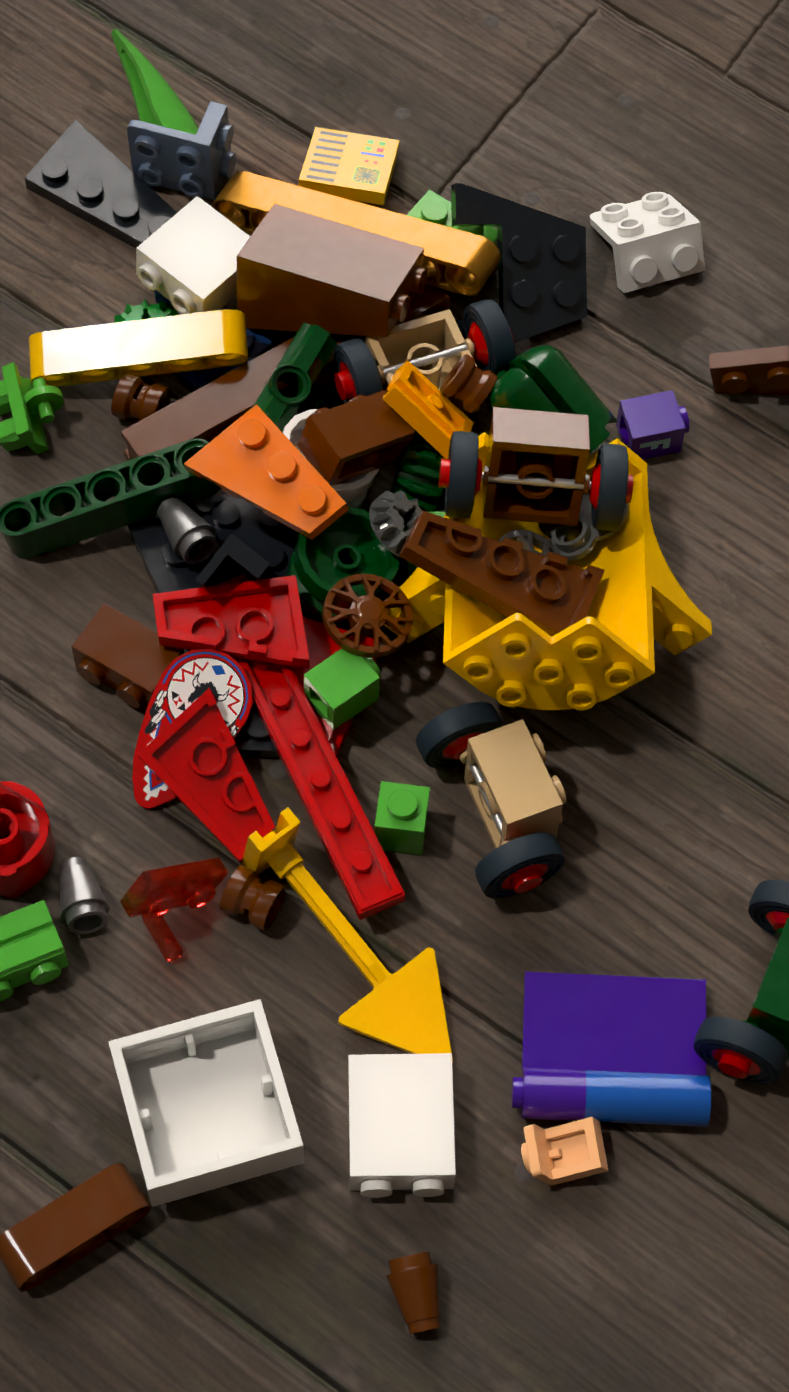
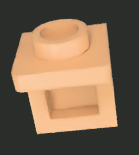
[521,1117,608,1186]

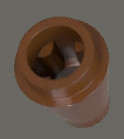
[386,1252,441,1335]

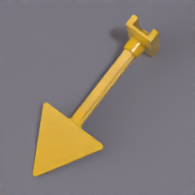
[242,807,453,1063]

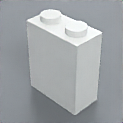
[348,1053,456,1198]

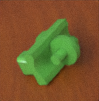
[0,362,64,454]

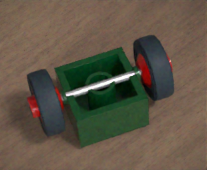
[693,880,789,1084]

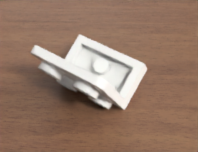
[590,192,705,293]

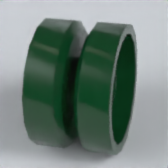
[287,507,400,629]

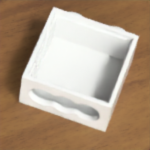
[136,196,250,315]

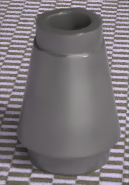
[157,497,218,565]
[59,857,110,934]

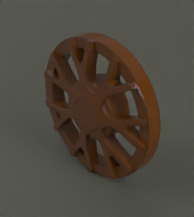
[322,573,413,658]

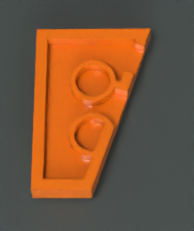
[184,404,349,540]

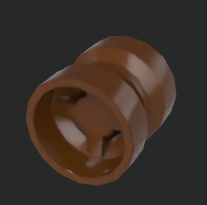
[111,373,171,421]
[219,865,287,931]

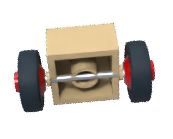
[333,300,516,431]
[416,702,566,899]

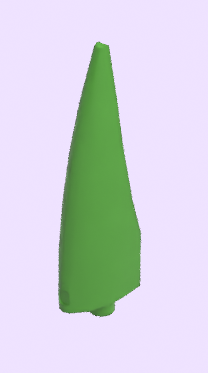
[111,29,199,135]

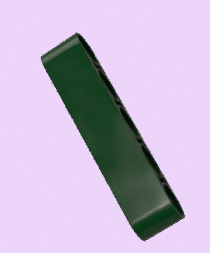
[0,438,221,559]

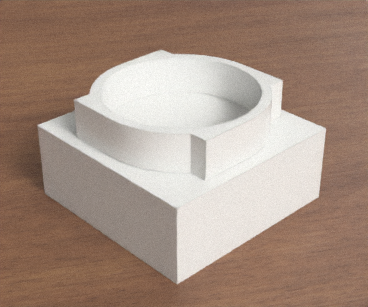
[108,999,304,1207]

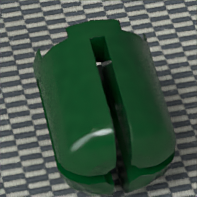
[486,345,618,455]

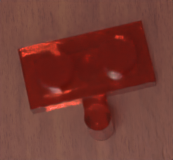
[120,857,228,962]

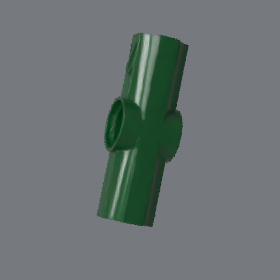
[252,322,337,432]

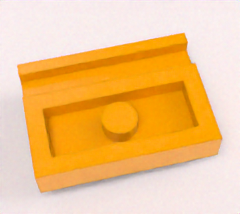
[382,360,474,459]

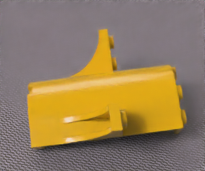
[383,432,712,710]

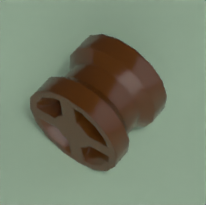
[440,354,497,413]

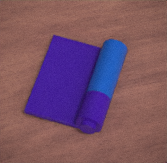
[511,971,711,1127]

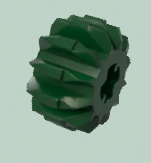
[390,441,445,511]

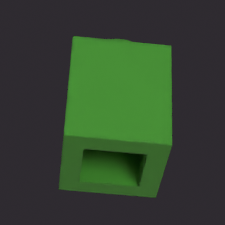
[304,649,381,730]
[374,781,430,855]

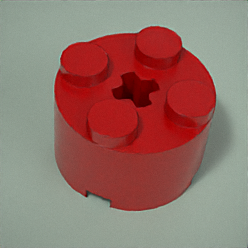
[0,781,55,898]

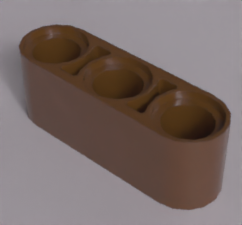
[0,1163,151,1292]

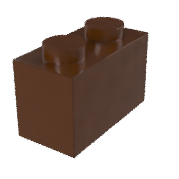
[297,390,415,486]
[71,603,184,708]

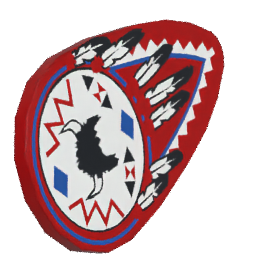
[132,648,253,809]

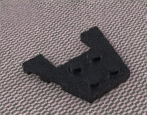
[451,183,587,343]

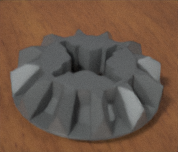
[369,490,430,557]

